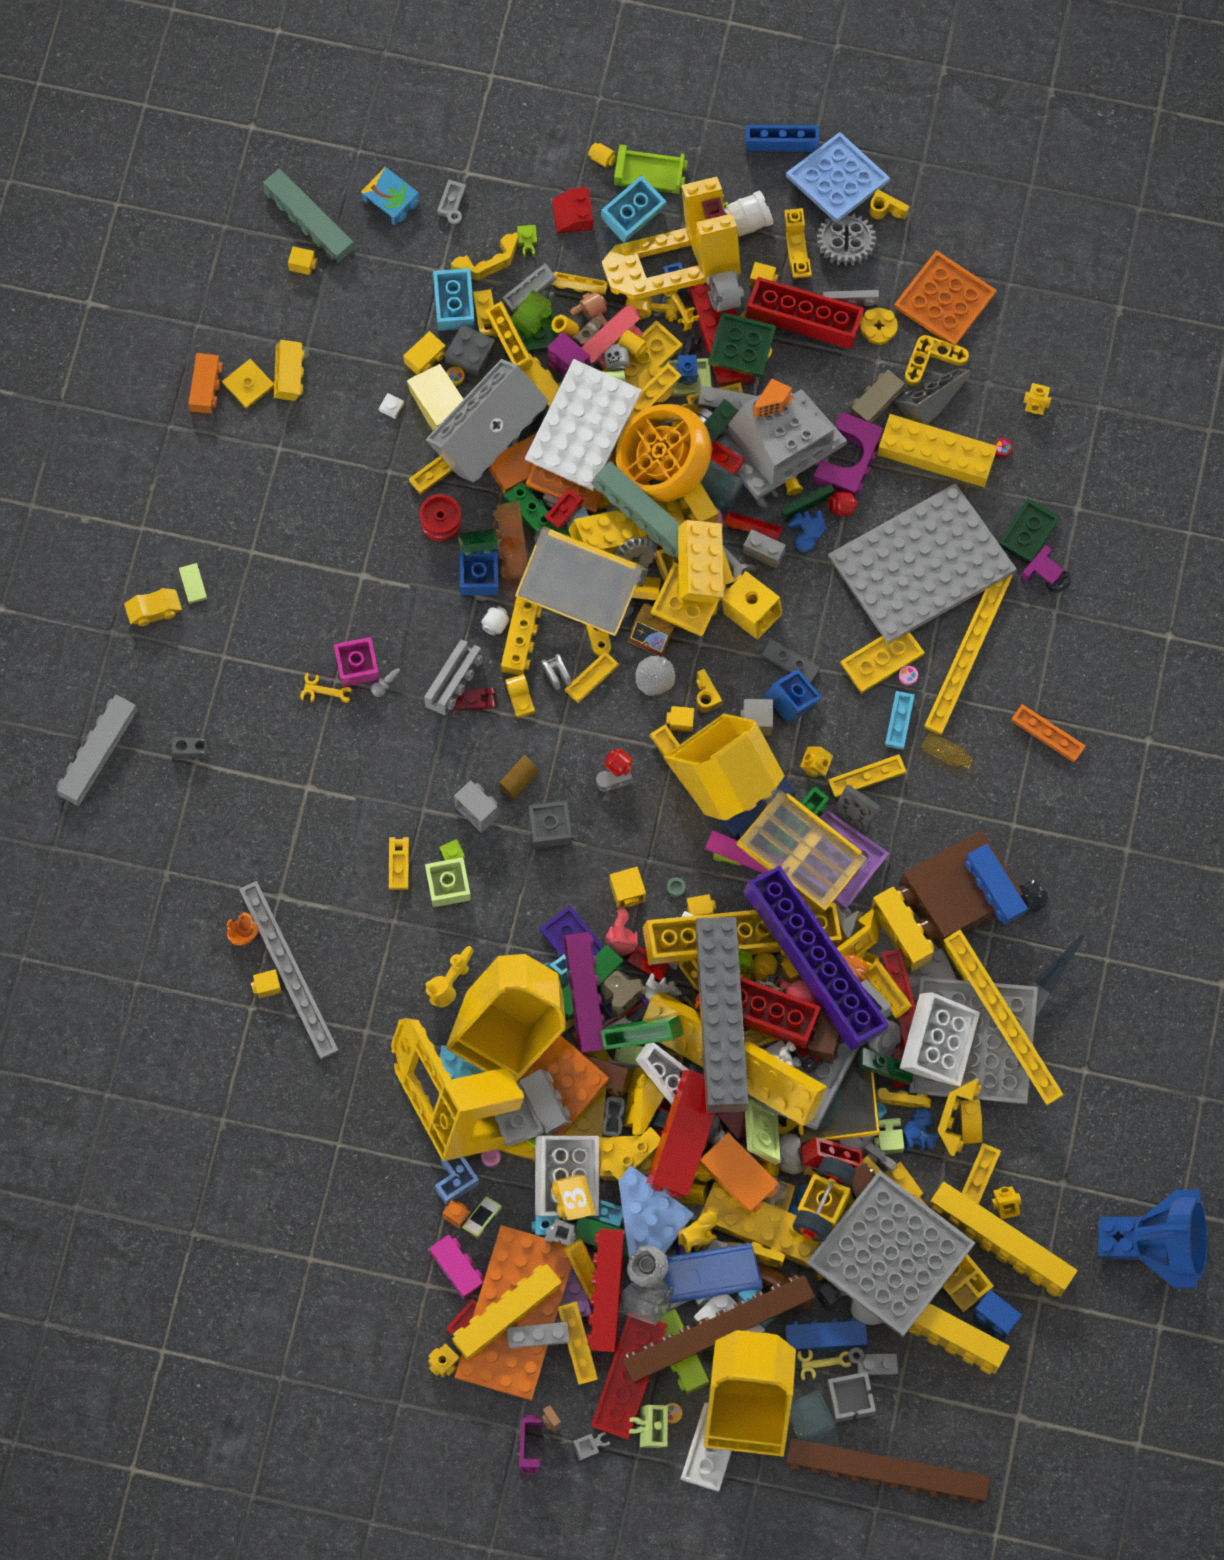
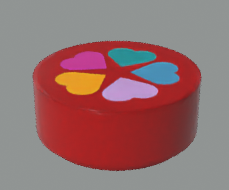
[994,438,1013,458]

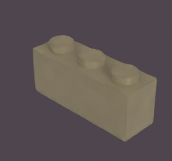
[850,370,905,423]

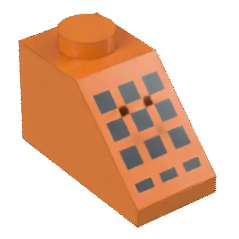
[753,379,793,418]

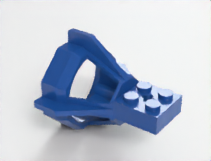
[1098,1190,1208,1288]

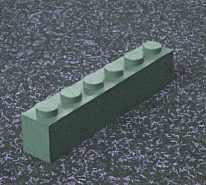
[263,168,354,263]
[591,461,680,559]

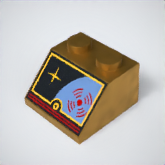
[627,603,678,657]

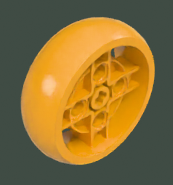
[615,404,712,503]

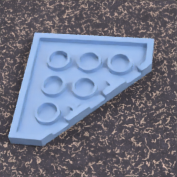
[618,1165,695,1259]

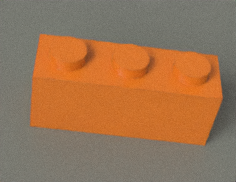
[189,353,223,414]

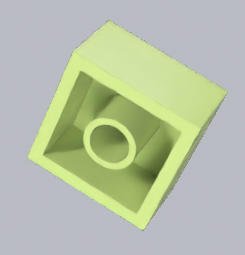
[425,857,471,907]

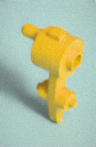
[626,296,689,322]
[425,946,474,1007]

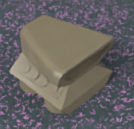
[599,971,645,1019]

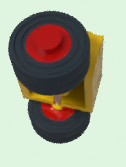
[792,1156,856,1242]

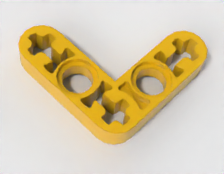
[904,335,969,386]

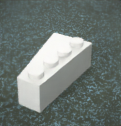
[636,1043,689,1105]

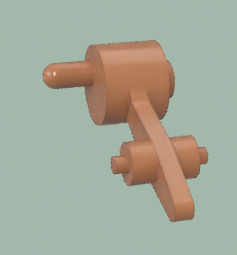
[570,292,619,344]

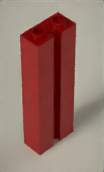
[646,1069,716,1199]

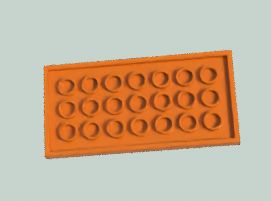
[455,1225,572,1401]

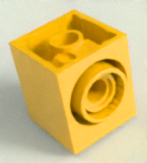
[721,571,783,640]

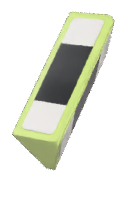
[462,1196,502,1239]

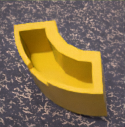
[124,588,182,626]

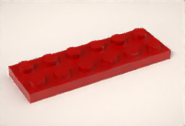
[591,1311,668,1440]

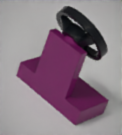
[1021,545,1072,593]

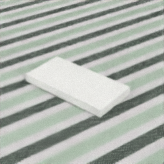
[680,1402,732,1492]

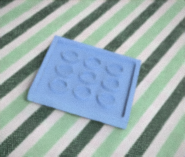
[786,132,890,223]

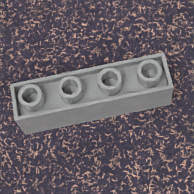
[424,640,483,716]

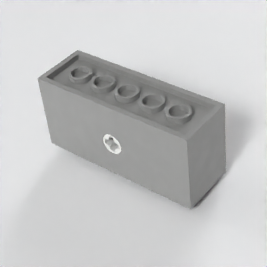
[426,359,549,482]

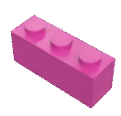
[429,1235,484,1300]

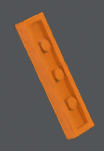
[1011,704,1086,763]

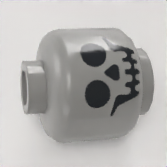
[604,344,630,371]

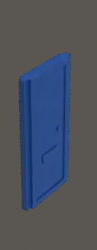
[663,1243,763,1304]

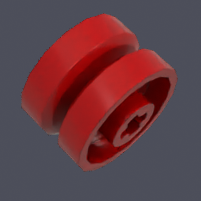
[420,494,461,542]

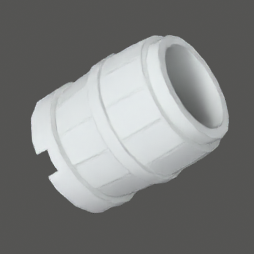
[724,190,773,237]

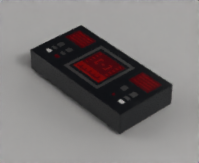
[784,1042,824,1074]

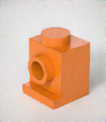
[443,1200,471,1229]

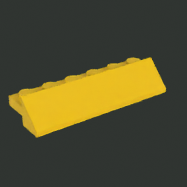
[914,1194,994,1313]

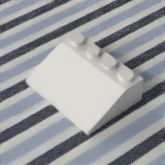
[900,992,980,1087]
[535,1136,599,1216]

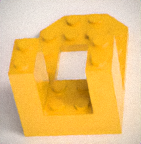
[602,177,741,300]
[391,1018,524,1161]

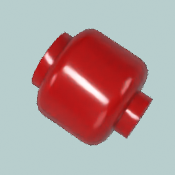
[828,492,858,516]
[604,749,633,777]

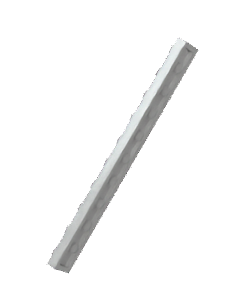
[239,881,339,1060]

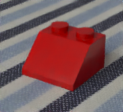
[552,187,593,234]

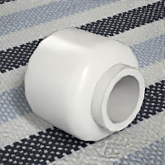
[481,606,510,636]

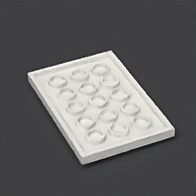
[525,359,642,491]

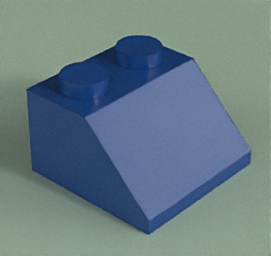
[764,669,822,724]

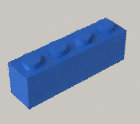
[745,125,819,152]
[965,844,1028,925]
[785,1318,867,1352]

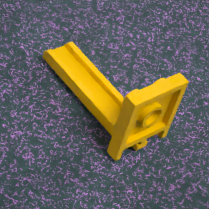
[751,1180,796,1271]

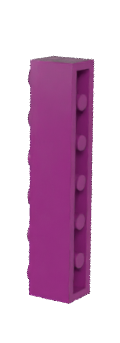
[562,932,605,1052]

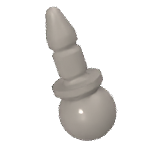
[371,668,400,697]

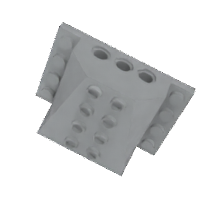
[716,389,847,499]

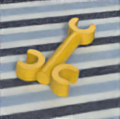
[665,290,699,332]
[300,673,352,703]

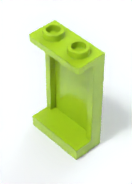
[614,144,688,194]

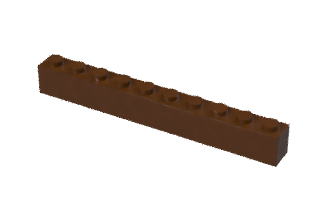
[622,1274,815,1384]
[786,1439,990,1505]

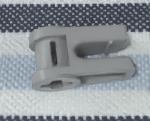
[541,654,572,690]

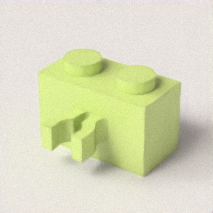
[629,1405,668,1448]

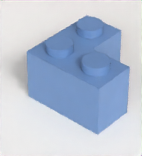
[435,1157,480,1206]

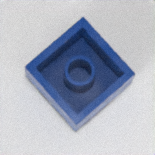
[460,551,498,595]
[972,1290,1022,1341]

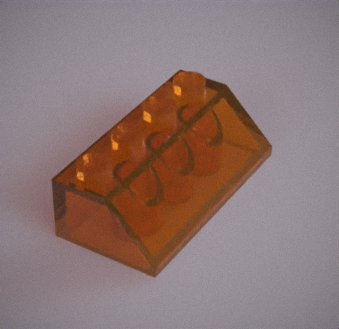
[493,501,528,582]

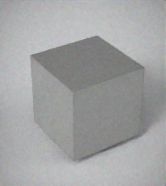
[740,699,773,736]

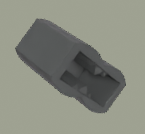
[602,1097,625,1137]

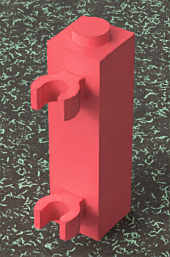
[581,305,643,369]

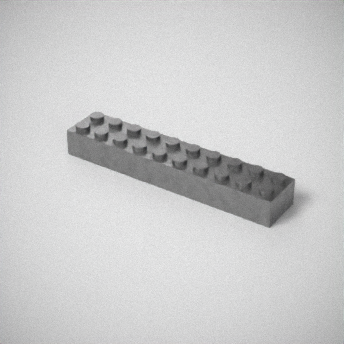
[695,917,748,1113]

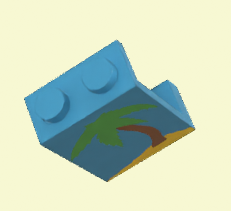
[361,167,419,226]

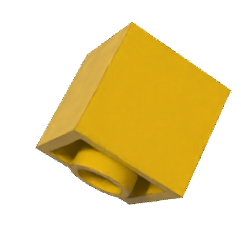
[609,866,646,909]

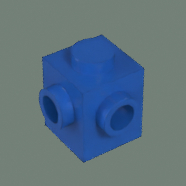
[674,355,697,385]

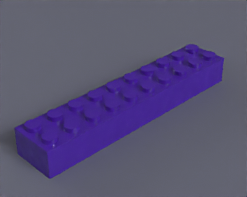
[743,865,889,1051]

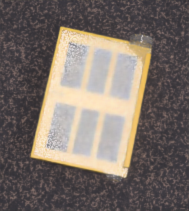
[736,787,868,913]

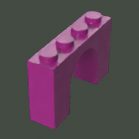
[813,412,883,499]

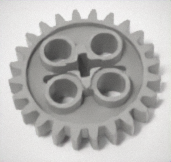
[816,213,876,266]

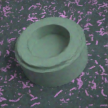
[667,877,686,898]

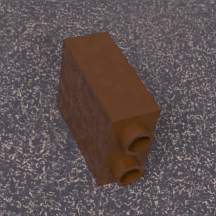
[896,830,1023,949]

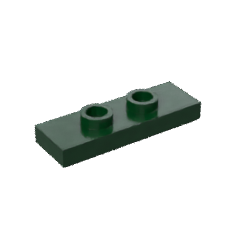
[859,1048,913,1085]

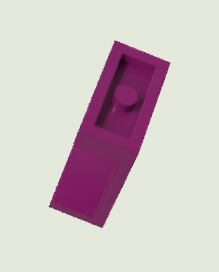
[519,1415,542,1474]

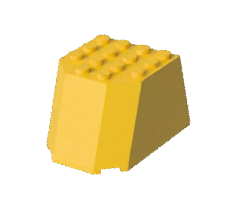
[663,714,785,820]
[446,954,566,1082]
[703,1330,796,1457]

